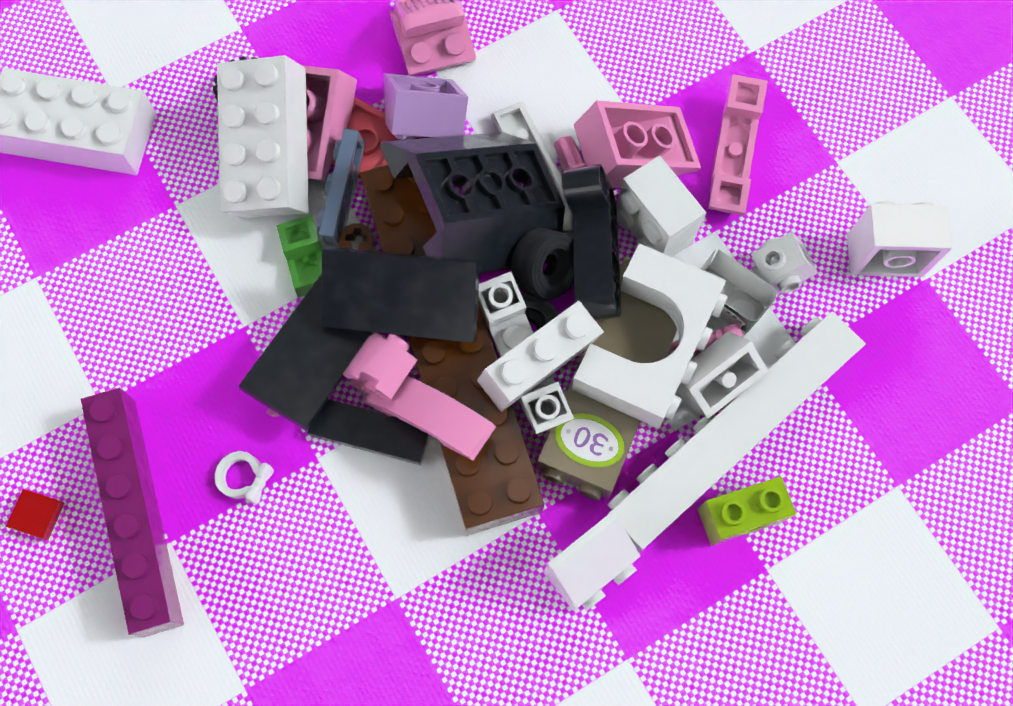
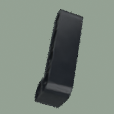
[562,164,621,321]

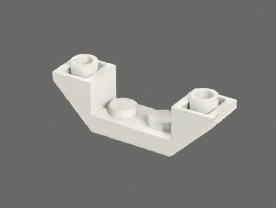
[478,271,574,435]

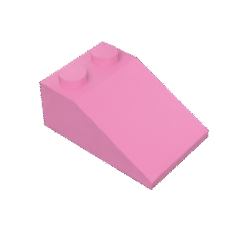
[302,65,357,181]
[573,100,701,188]

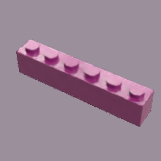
[80,387,184,638]

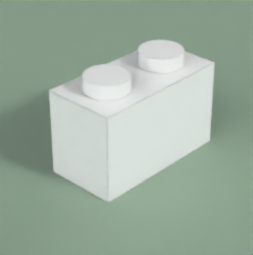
[677,331,769,419]

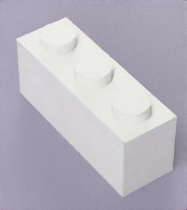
[477,301,604,412]

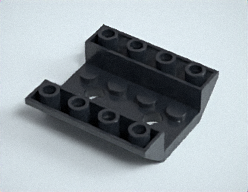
[380,132,565,274]

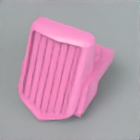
[390,0,476,76]

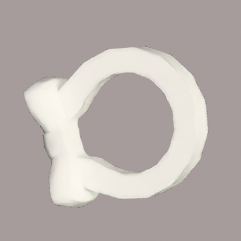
[215,451,274,504]

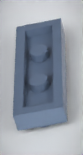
[316,128,366,246]

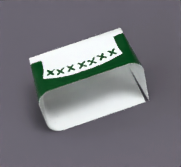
[700,249,777,335]

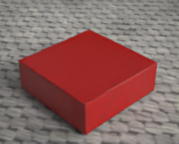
[6,489,65,540]

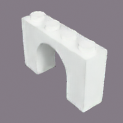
[572,243,728,429]

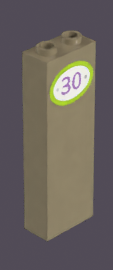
[536,256,677,500]

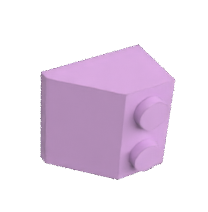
[383,73,468,140]

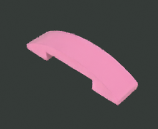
[708,74,768,216]
[361,376,496,461]

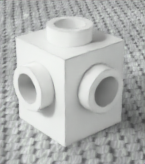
[751,232,818,294]

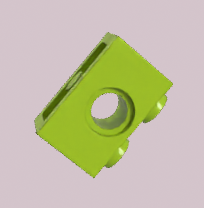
[697,476,797,546]

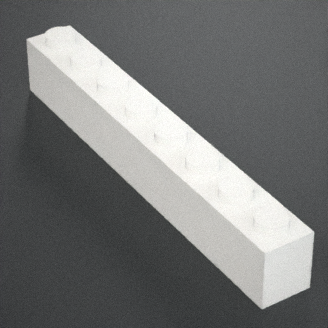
[608,311,866,553]

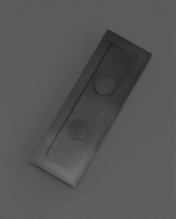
[307,399,430,466]

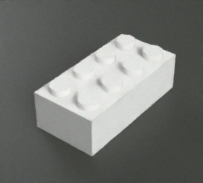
[217,55,309,219]
[0,68,156,175]

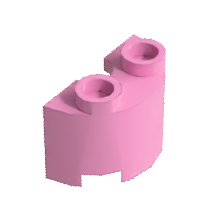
[343,333,418,399]

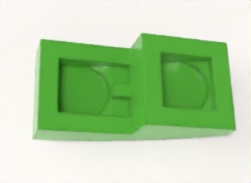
[276,215,322,298]

